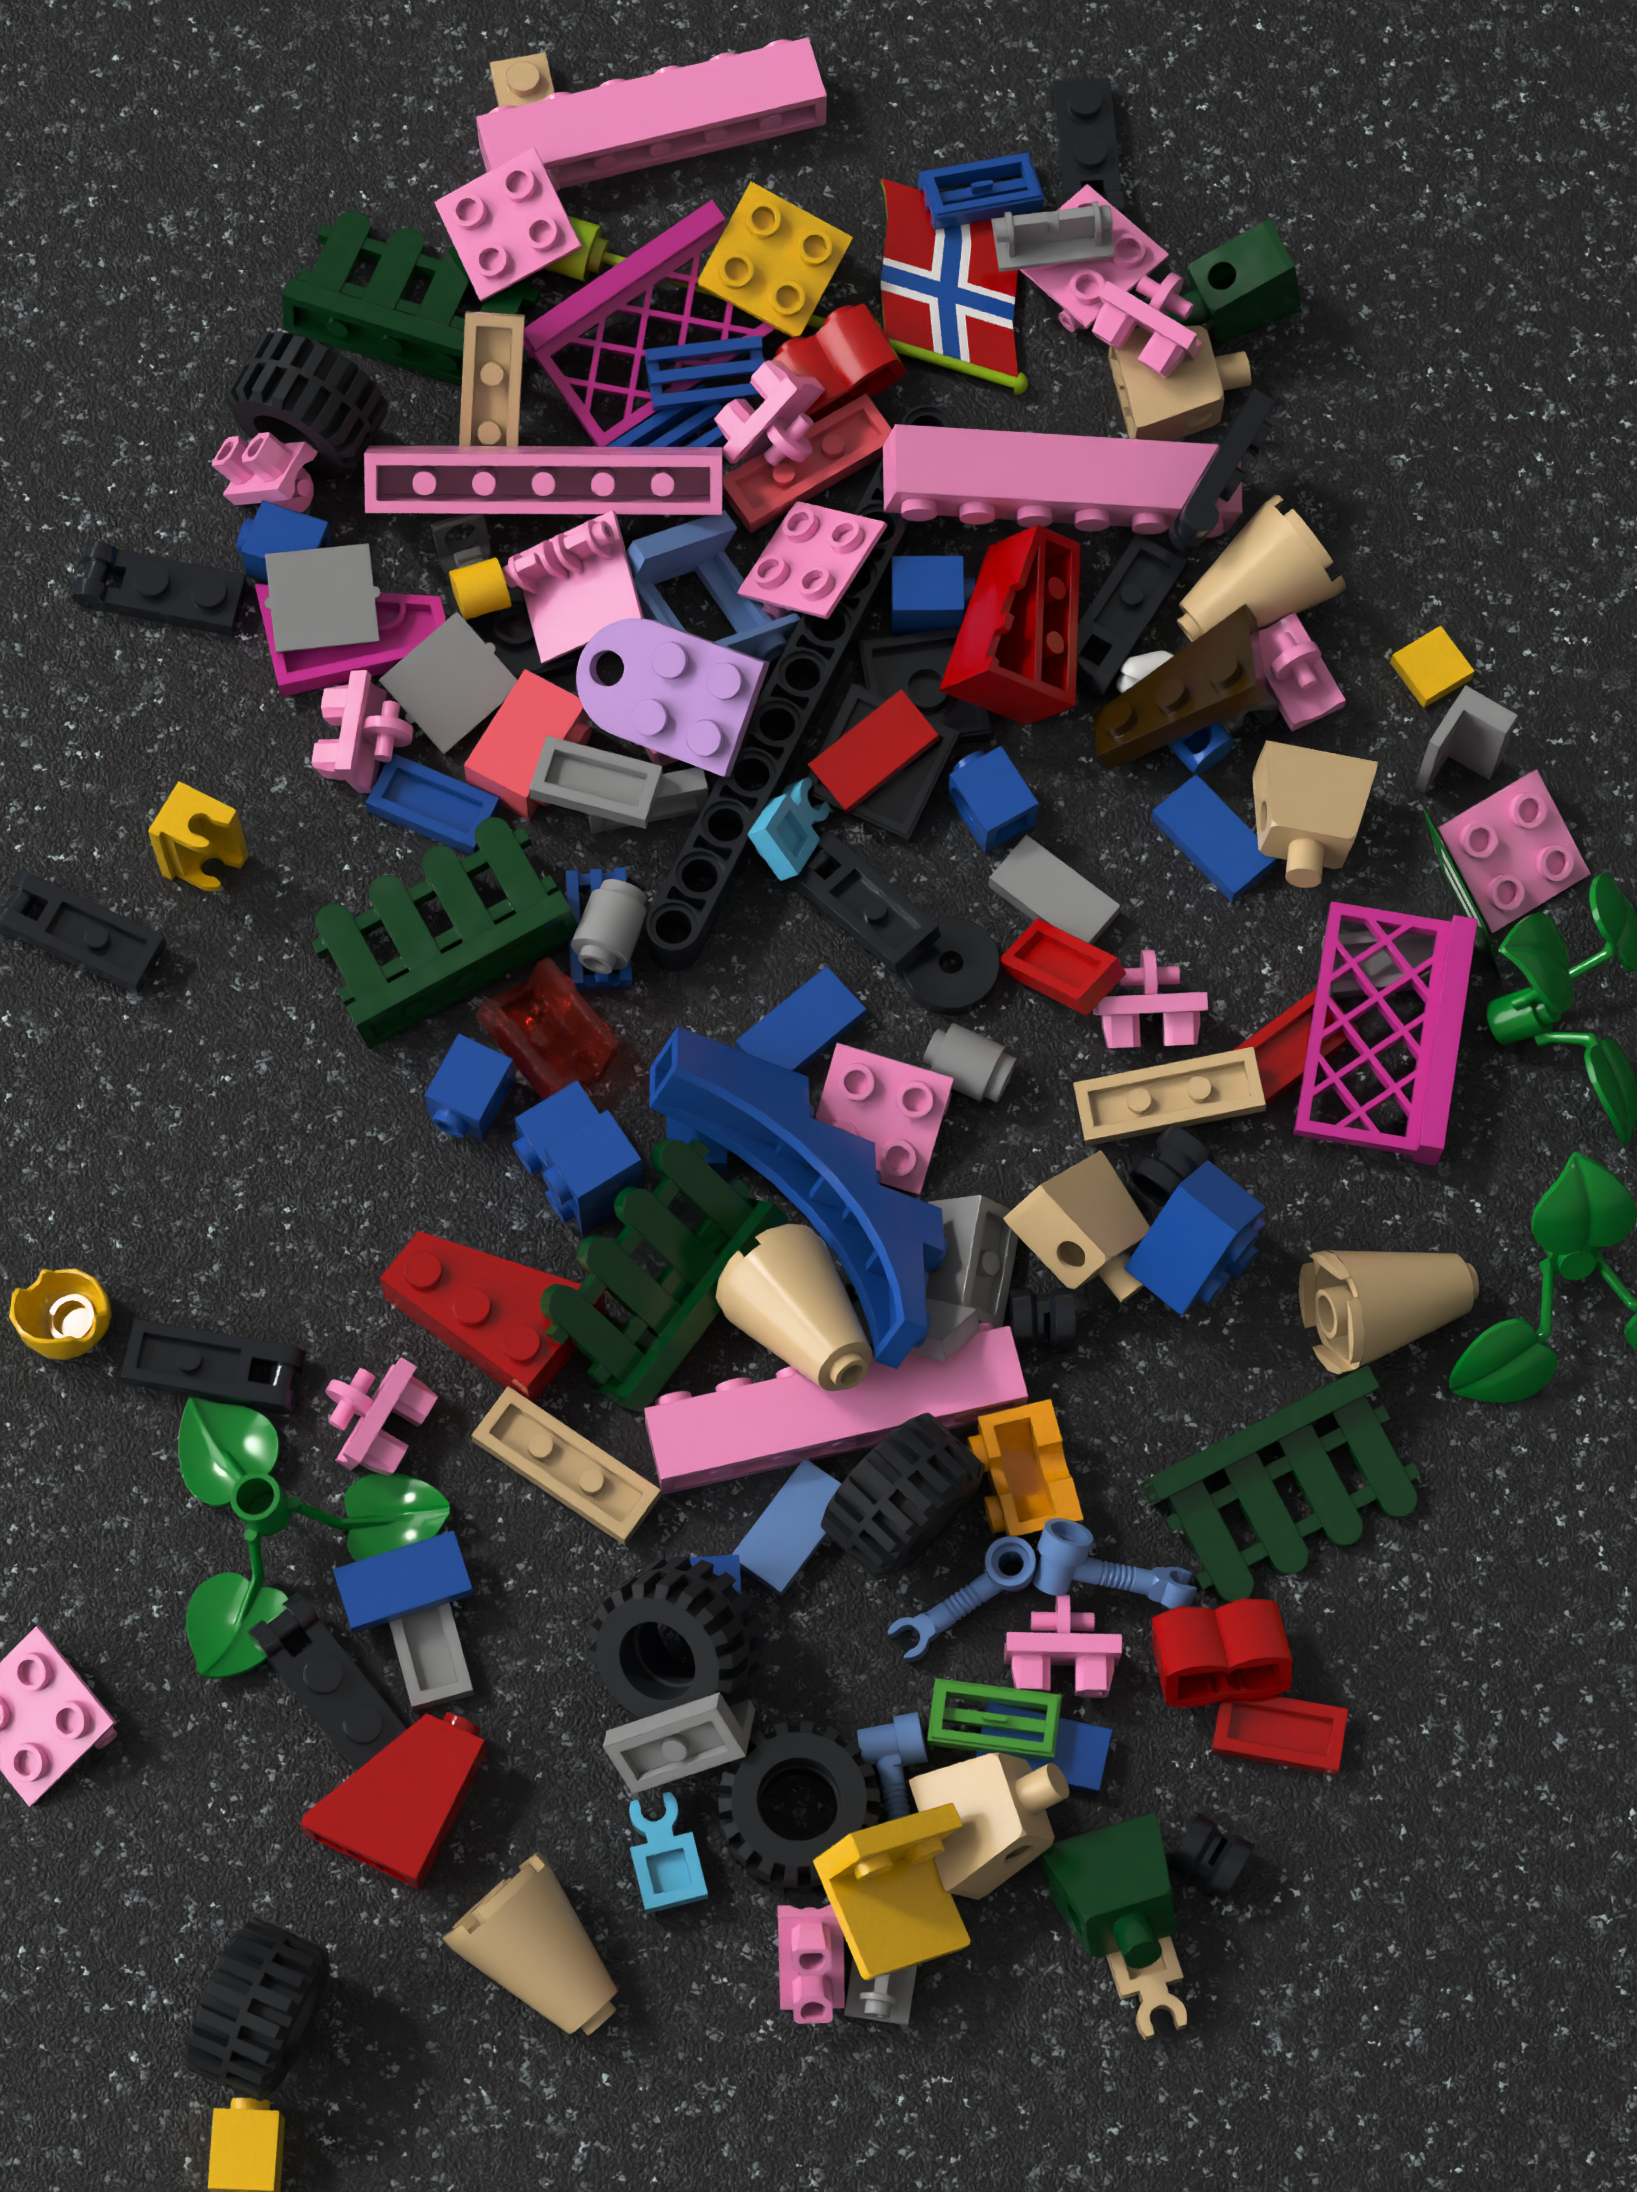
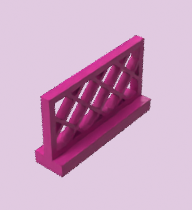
[524,200,777,447]
[1294,901,1478,1166]

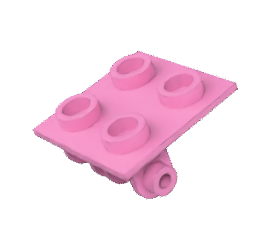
[434,147,582,302]
[1019,184,1169,332]
[737,501,887,621]
[502,510,644,664]
[1434,770,1591,933]
[815,1042,954,1195]
[0,1626,118,1807]

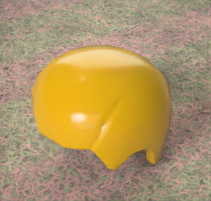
[9,1268,112,1360]

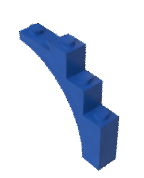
[649,1026,948,1369]

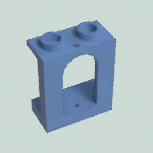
[626,510,800,663]

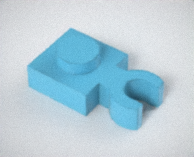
[747,777,830,881]
[629,1792,708,1914]

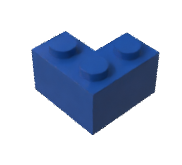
[512,1081,644,1235]
[1124,1160,1266,1316]

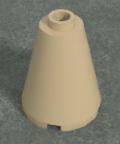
[1177,495,1346,642]
[716,1224,873,1391]
[1299,1250,1479,1375]
[442,1852,618,2035]

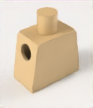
[1108,326,1251,441]
[1252,740,1377,888]
[1003,1150,1150,1303]
[908,1752,1069,1900]

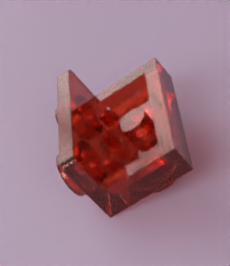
[476,957,621,1100]

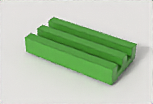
[927,1678,1062,1762]

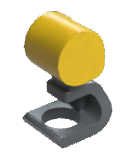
[431,514,511,621]

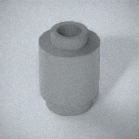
[571,879,648,974]
[922,1023,1017,1103]

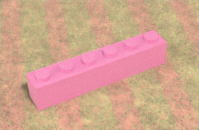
[476,37,827,188]
[883,424,1243,538]
[364,445,722,515]
[644,1323,1028,1495]

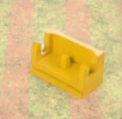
[148,781,249,892]

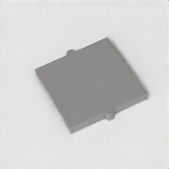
[264,543,381,653]
[379,612,518,754]

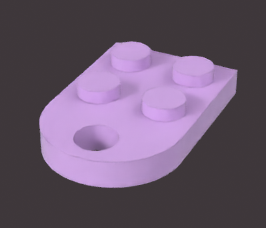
[576,618,770,777]

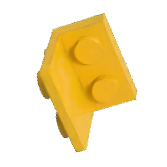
[698,182,853,338]
[813,1802,970,1980]

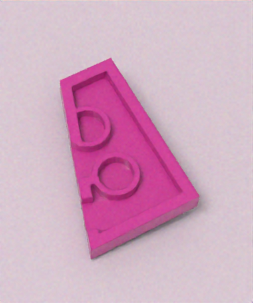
[255,584,446,697]

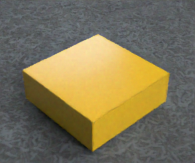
[1390,626,1475,708]

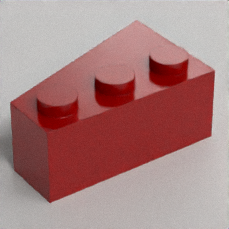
[939,525,1080,726]
[380,1231,607,1403]

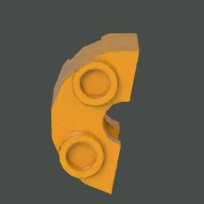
[967,1399,1083,1536]

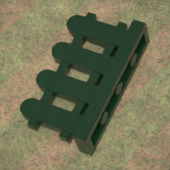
[282,211,540,386]
[311,817,578,1049]
[540,1138,789,1413]
[1140,1365,1421,1603]

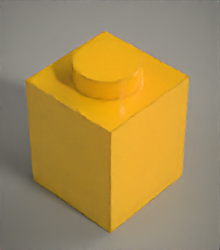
[208,2098,285,2192]

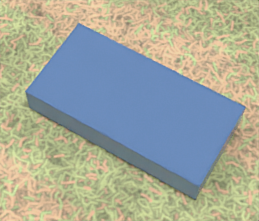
[732,1458,841,1597]

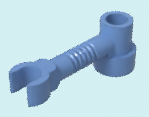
[1032,1518,1197,1609]
[887,1536,1037,1662]
[857,1712,928,1822]

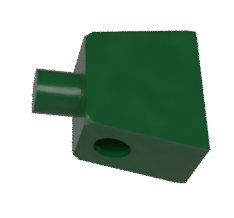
[1166,219,1301,343]
[1040,1812,1177,1969]

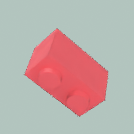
[464,669,592,821]

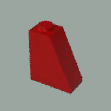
[300,1713,488,1890]

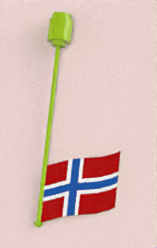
[543,178,1028,395]

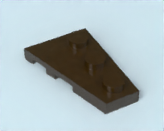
[1093,603,1268,770]

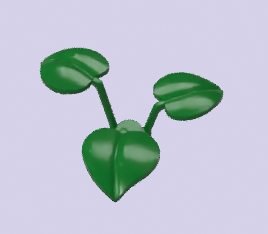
[1487,873,1637,1147]
[1448,1152,1637,1403]
[178,1397,451,1679]

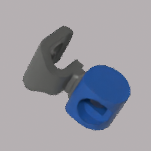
[1166,689,1279,776]

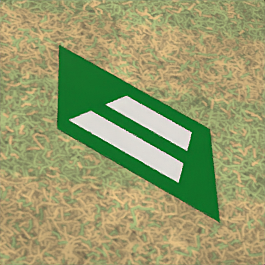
[1423,808,1503,985]

